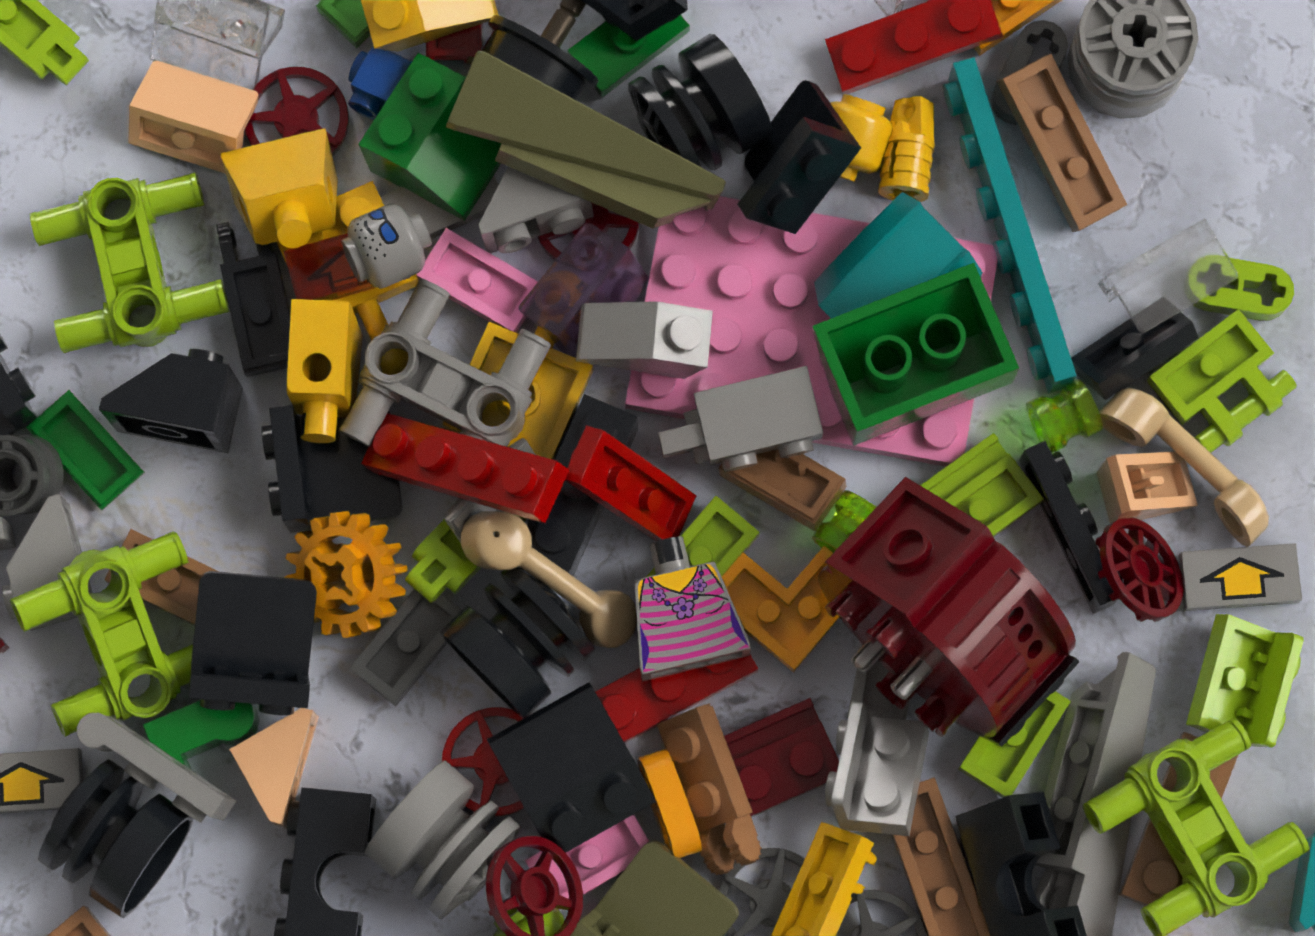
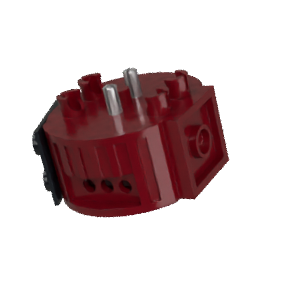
[818,477,1079,747]

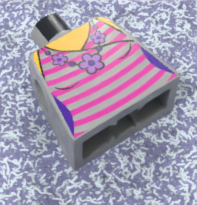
[634,536,751,682]

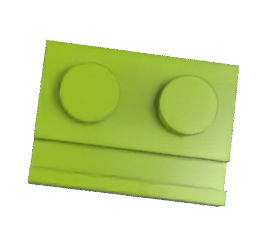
[920,433,1044,537]

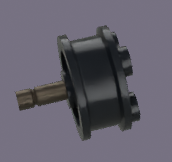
[463,0,599,101]

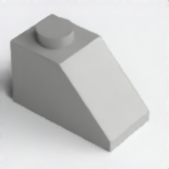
[576,302,713,379]
[2,494,93,631]

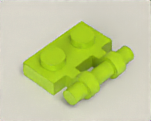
[1147,309,1297,453]

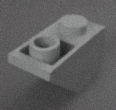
[478,166,594,253]

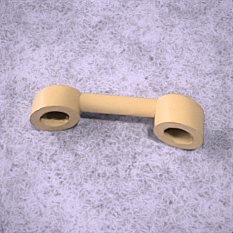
[1096,388,1269,547]
[461,511,637,648]

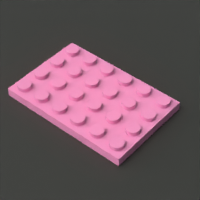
[625,196,998,467]

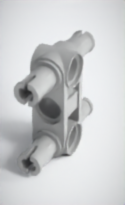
[339,278,551,447]

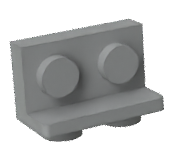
[825,701,929,836]

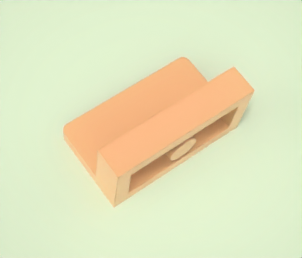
[128,61,258,174]

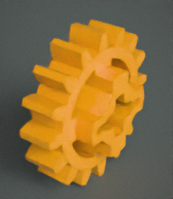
[284,511,408,638]

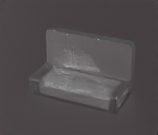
[1098,218,1238,333]

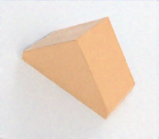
[1097,452,1198,524]
[229,708,319,828]

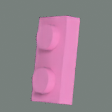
[416,228,543,333]
[525,815,649,910]

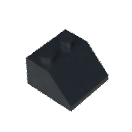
[99,349,243,453]
[487,682,656,853]

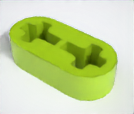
[1183,255,1294,321]

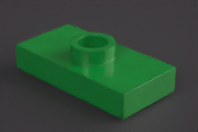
[567,15,690,98]

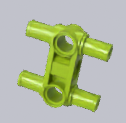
[29,172,230,353]
[10,531,193,737]
[1082,718,1310,936]

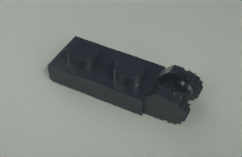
[216,222,290,377]

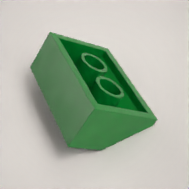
[812,263,1019,446]

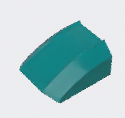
[814,192,983,318]

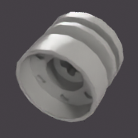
[1067,0,1199,119]
[364,760,521,920]

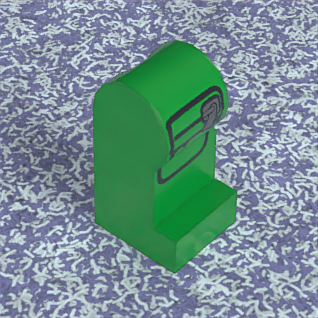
[143,701,260,770]

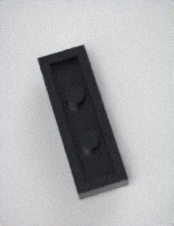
[1019,441,1123,614]

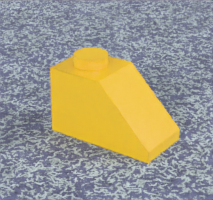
[361,0,499,52]

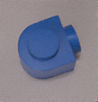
[348,46,412,120]

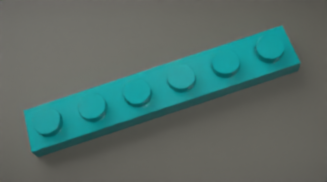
[943,57,1077,394]

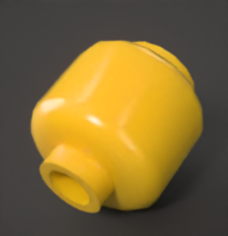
[830,94,892,182]

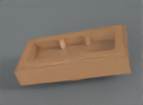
[718,449,847,532]

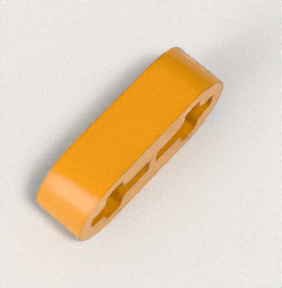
[637,749,702,858]

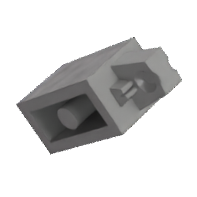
[658,366,823,472]

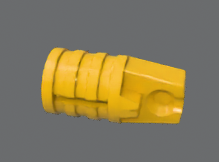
[878,96,935,202]

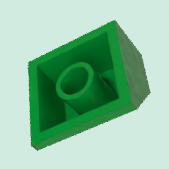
[358,53,502,221]

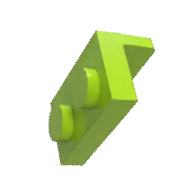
[1186,614,1304,748]

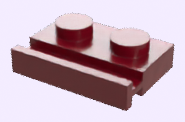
[724,698,839,818]

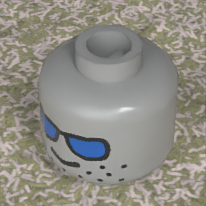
[341,203,432,289]

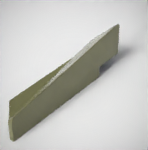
[446,51,726,229]

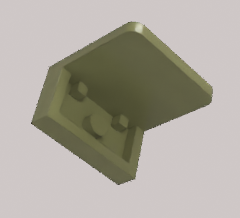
[570,840,739,936]

